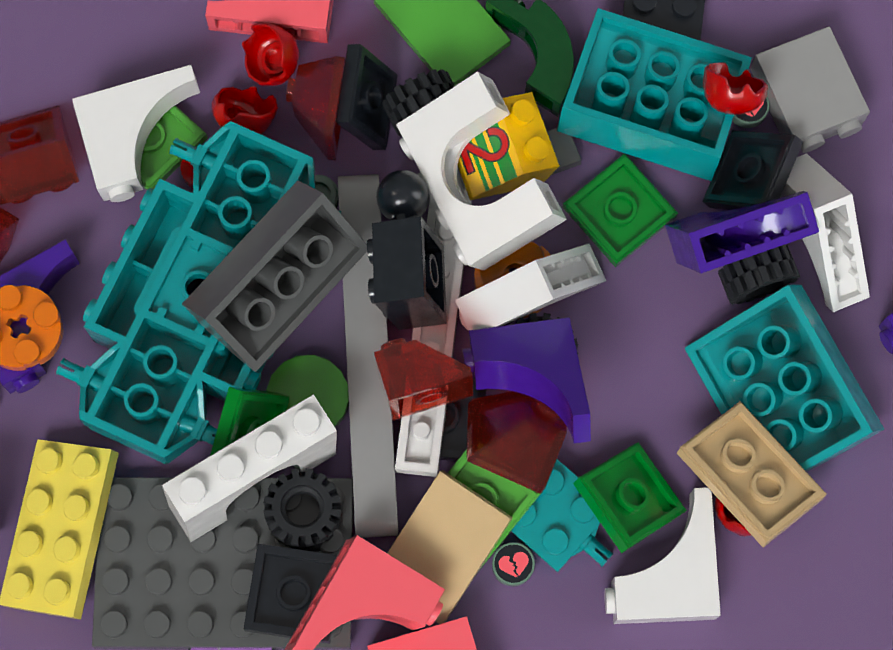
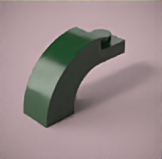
[485,0,574,117]

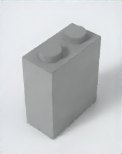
[750,26,870,153]

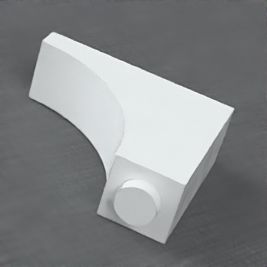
[72,65,200,202]
[780,153,870,312]
[455,244,606,331]
[604,488,721,624]

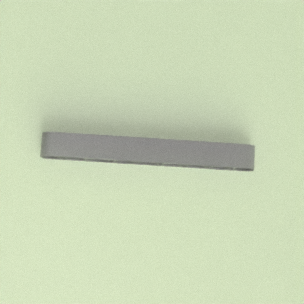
[338,174,399,538]

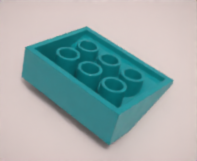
[557,8,752,181]
[684,285,884,472]

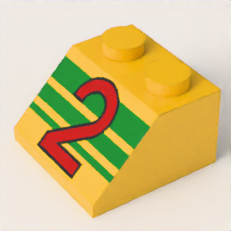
[457,92,560,200]

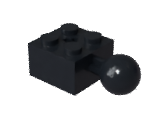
[367,170,447,330]

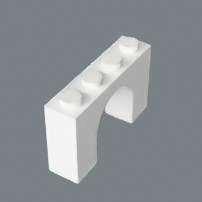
[396,72,567,270]
[162,394,337,542]

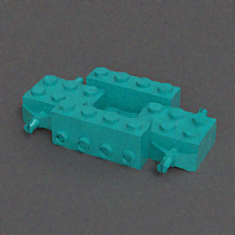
[56,121,342,465]

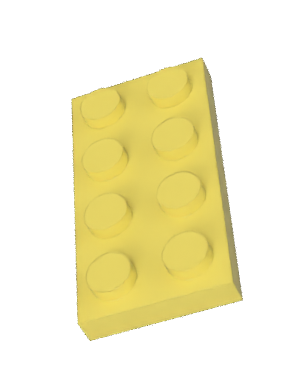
[0,439,119,620]

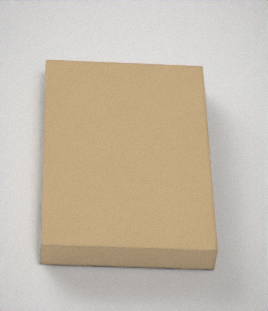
[677,402,827,548]
[387,470,513,624]

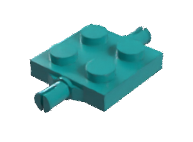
[504,453,614,573]

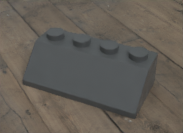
[182,181,367,372]

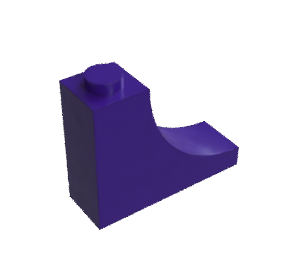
[665,191,819,273]
[0,239,80,394]
[462,317,591,443]

